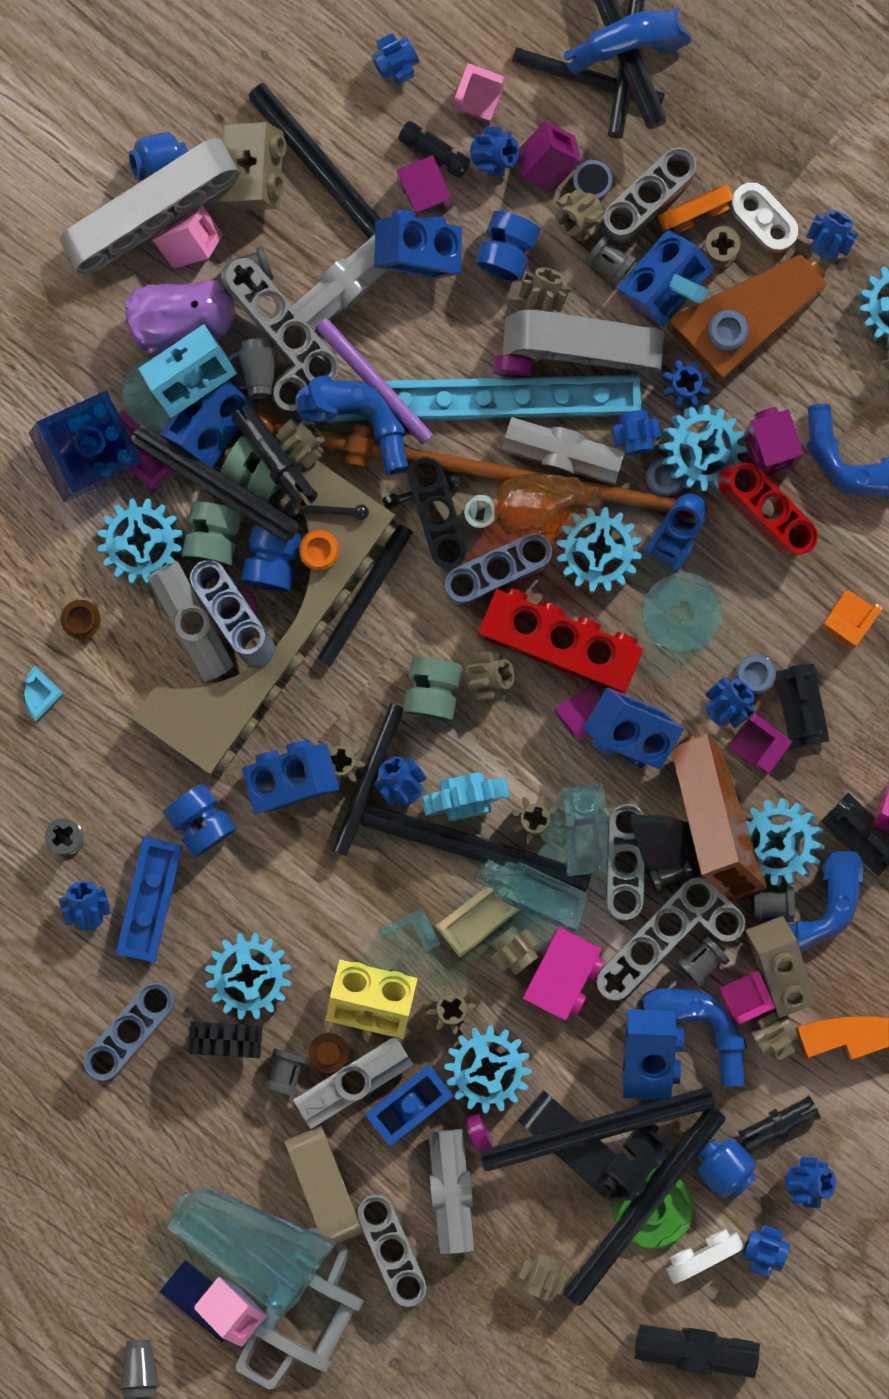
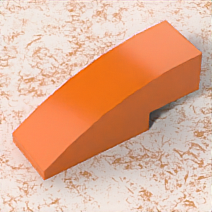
[795,1016,889,1060]

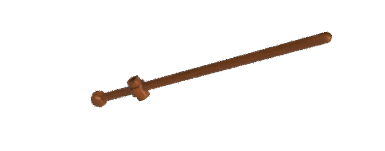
[256,411,715,520]

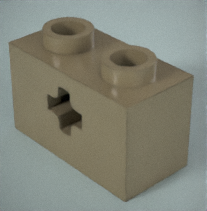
[220,122,286,211]
[746,916,816,1018]

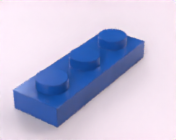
[116,836,183,963]

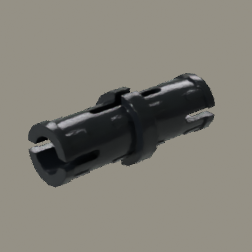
[738,1095,821,1154]

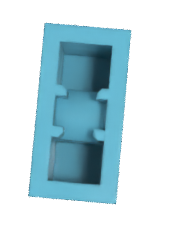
[138,324,237,418]

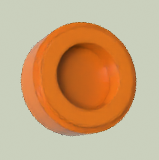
[299,530,339,571]

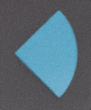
[669,274,710,304]
[24,666,64,722]

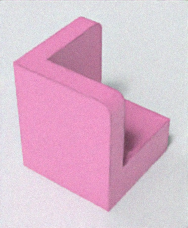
[454,63,505,125]
[152,205,223,269]
[194,1277,267,1347]

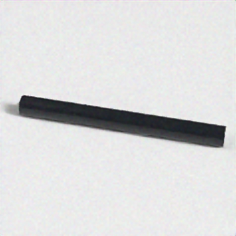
[608,0,645,139]
[512,47,665,105]
[318,524,413,667]
[332,703,403,857]

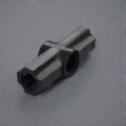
[634,1324,760,1378]

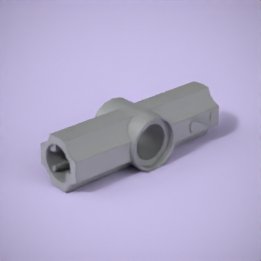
[293,235,387,333]
[502,417,625,485]
[147,561,234,682]
[293,1037,414,1129]
[428,1129,474,1254]

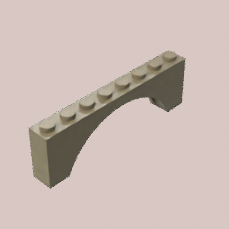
[132,460,397,777]

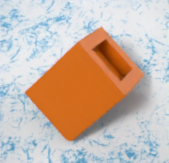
[820,590,883,650]

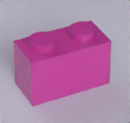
[522,927,605,1021]

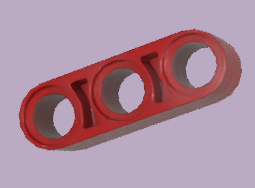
[717,463,818,555]

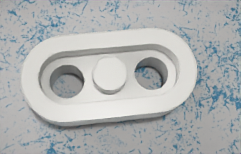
[731,183,798,253]
[666,1229,745,1284]

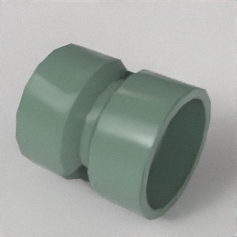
[220,435,281,505]
[182,501,242,567]
[403,656,462,721]

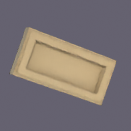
[435,877,523,958]

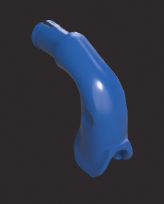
[564,7,691,74]
[295,376,409,475]
[807,404,889,499]
[760,851,863,952]
[641,988,747,1087]

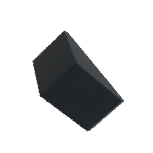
[631,815,695,869]

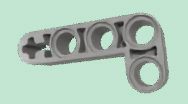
[221,258,339,411]
[502,310,664,373]
[595,877,745,1001]

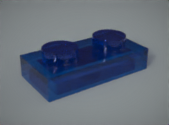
[159,1259,225,1342]

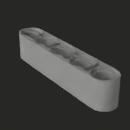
[59,138,240,276]

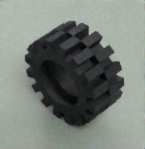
[188,1021,263,1058]

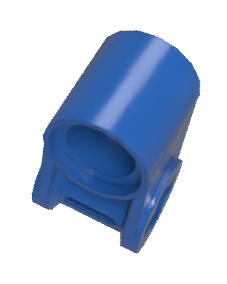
[643,494,708,574]

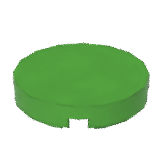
[613,1168,693,1249]

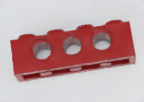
[478,586,644,694]

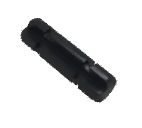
[398,121,471,178]

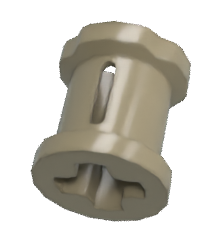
[702,226,741,269]

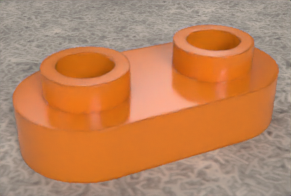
[657,184,734,234]

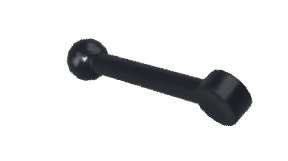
[382,474,463,509]
[286,500,369,520]

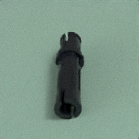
[231,405,318,509]

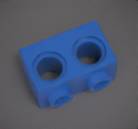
[374,210,462,279]
[617,230,714,327]
[160,381,255,468]
[583,687,684,770]
[242,739,340,814]

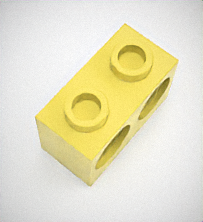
[325,960,418,1039]

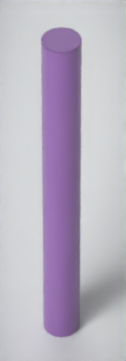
[316,318,434,445]

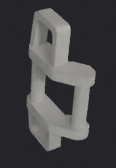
[236,1227,365,1389]

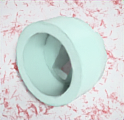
[464,495,497,528]

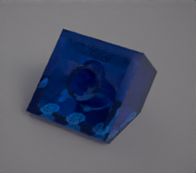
[28,390,142,503]

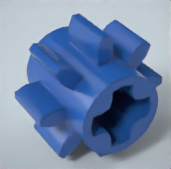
[371,32,420,85]
[470,127,519,176]
[806,210,858,259]
[662,360,710,409]
[612,410,661,455]
[705,677,755,728]
[374,757,427,806]
[59,881,111,931]
[785,1157,836,1208]
[742,1225,790,1277]

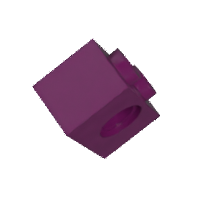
[744,407,804,476]

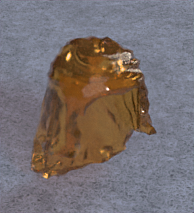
[494,473,604,539]

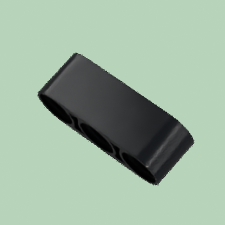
[408,456,467,569]
[517,1090,616,1198]

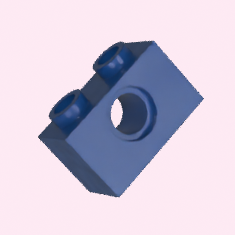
[622,1009,684,1100]
[365,1064,453,1146]

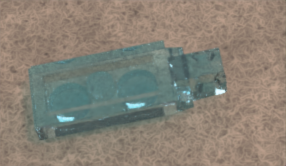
[476,860,589,933]

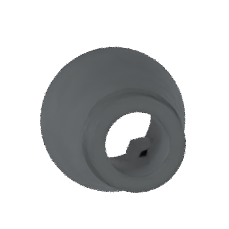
[238,338,277,399]
[120,1340,160,1399]

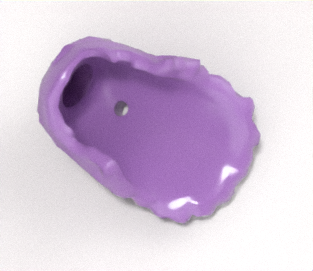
[125,280,236,356]

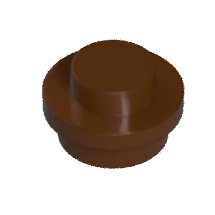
[61,600,101,640]
[308,1033,349,1073]

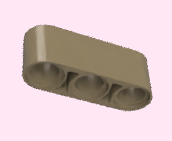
[284,1126,363,1249]

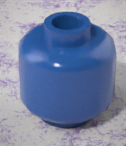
[129,132,188,181]
[697,1138,757,1199]

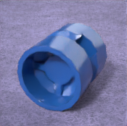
[474,210,541,282]
[241,526,302,592]
[162,783,236,858]

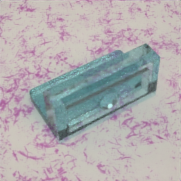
[379,908,440,953]

